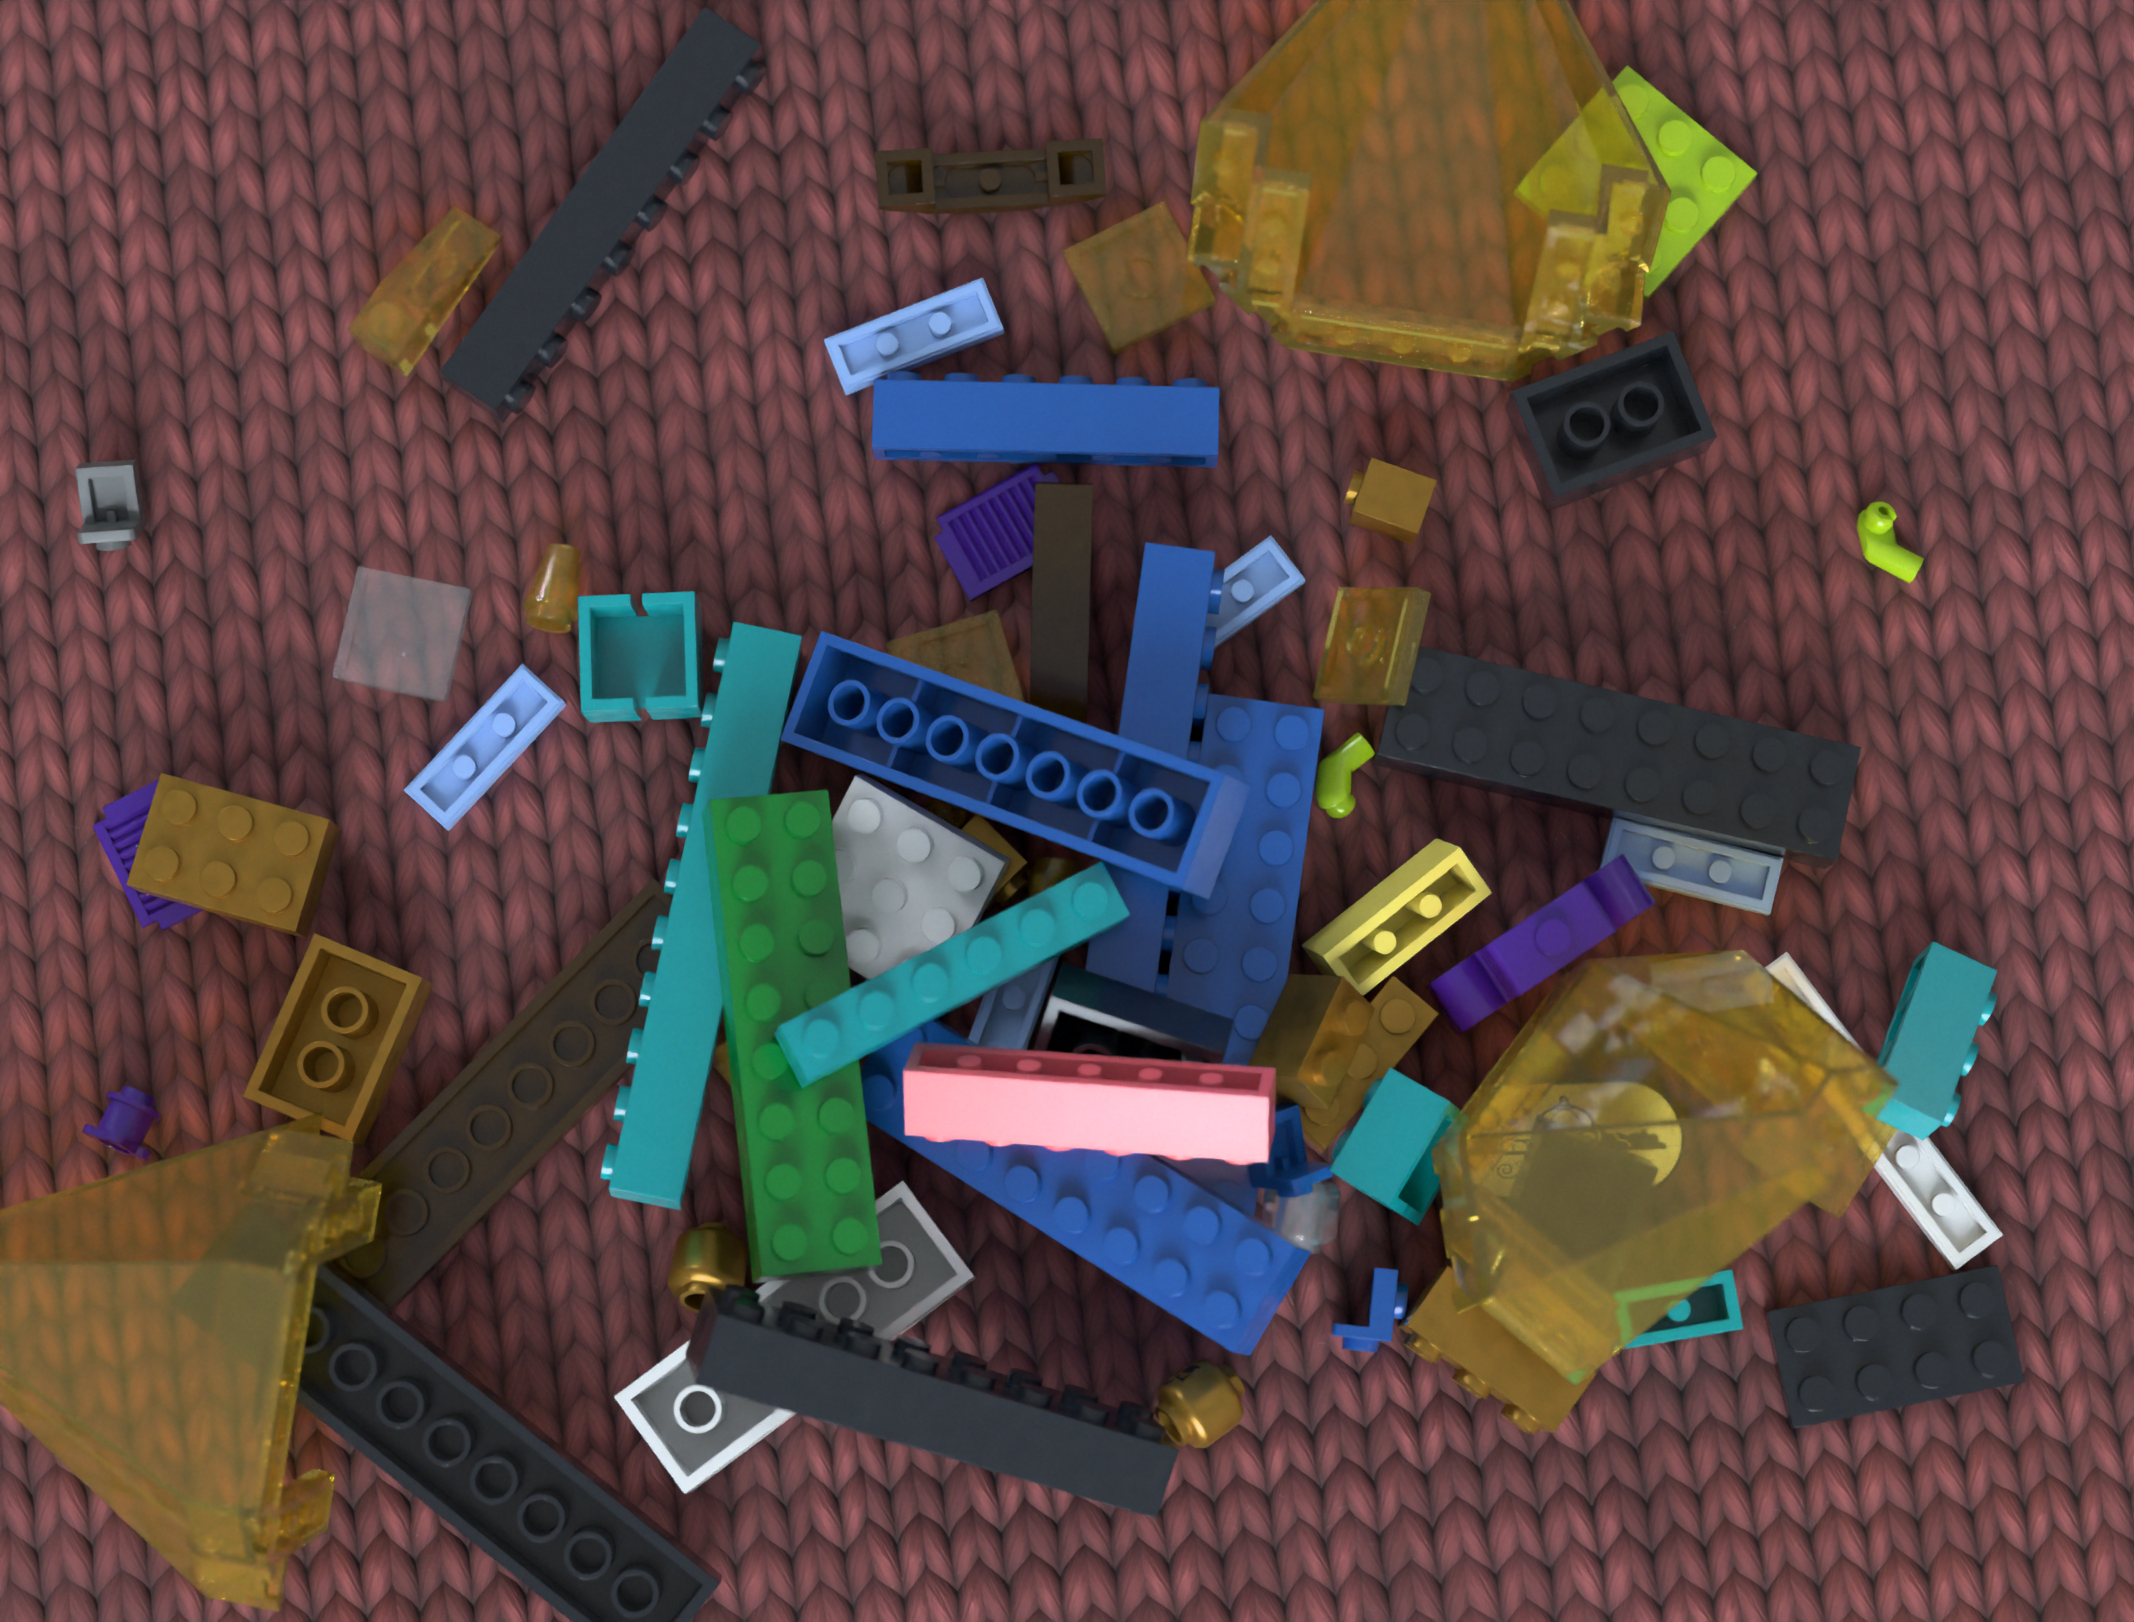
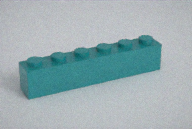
[774,862,1130,1088]

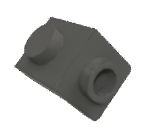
[75,459,146,551]

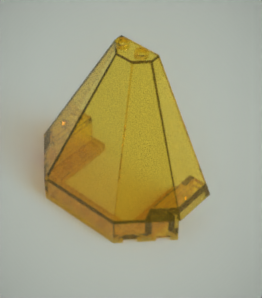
[1185,0,1671,382]
[1431,949,1900,1386]
[0,1112,382,1612]

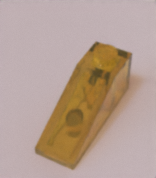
[348,206,503,377]

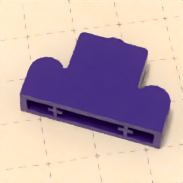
[1425,854,1656,1034]

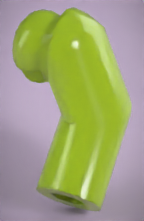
[1856,501,1924,584]
[1315,732,1375,818]

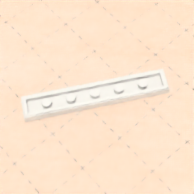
[1738,952,2003,1270]

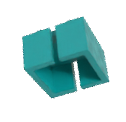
[578,591,704,723]
[1329,1068,1478,1225]

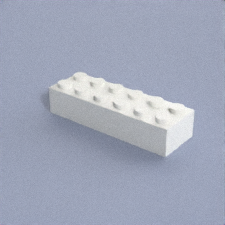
[614,1181,976,1494]

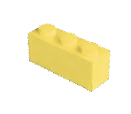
[1302,838,1492,996]

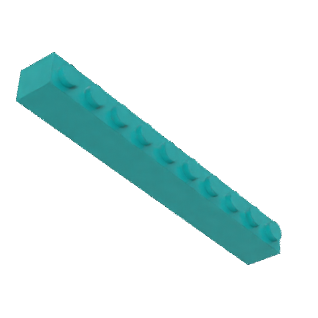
[601,622,802,1210]

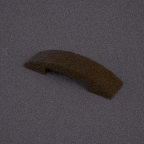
[875,138,1106,214]

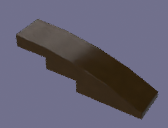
[1029,482,1093,723]

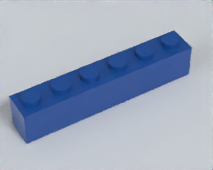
[872,371,1220,468]

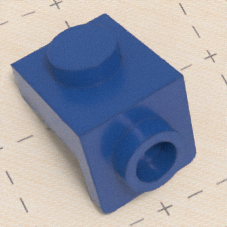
[1248,1102,1333,1198]
[1331,1268,1408,1353]

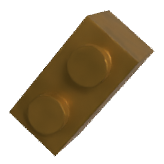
[1247,974,1375,1109]

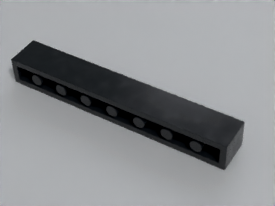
[440,7,766,424]

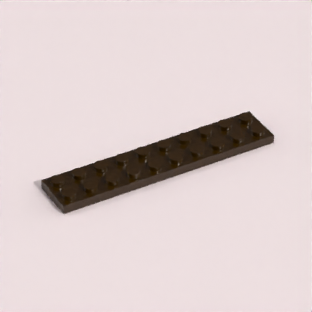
[299,878,673,1311]

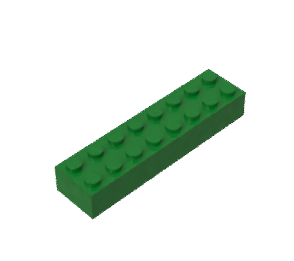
[702,790,882,1283]

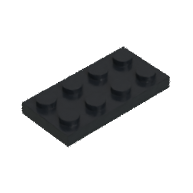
[1764,1265,2025,1429]

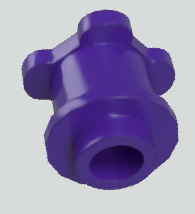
[82,1086,162,1161]

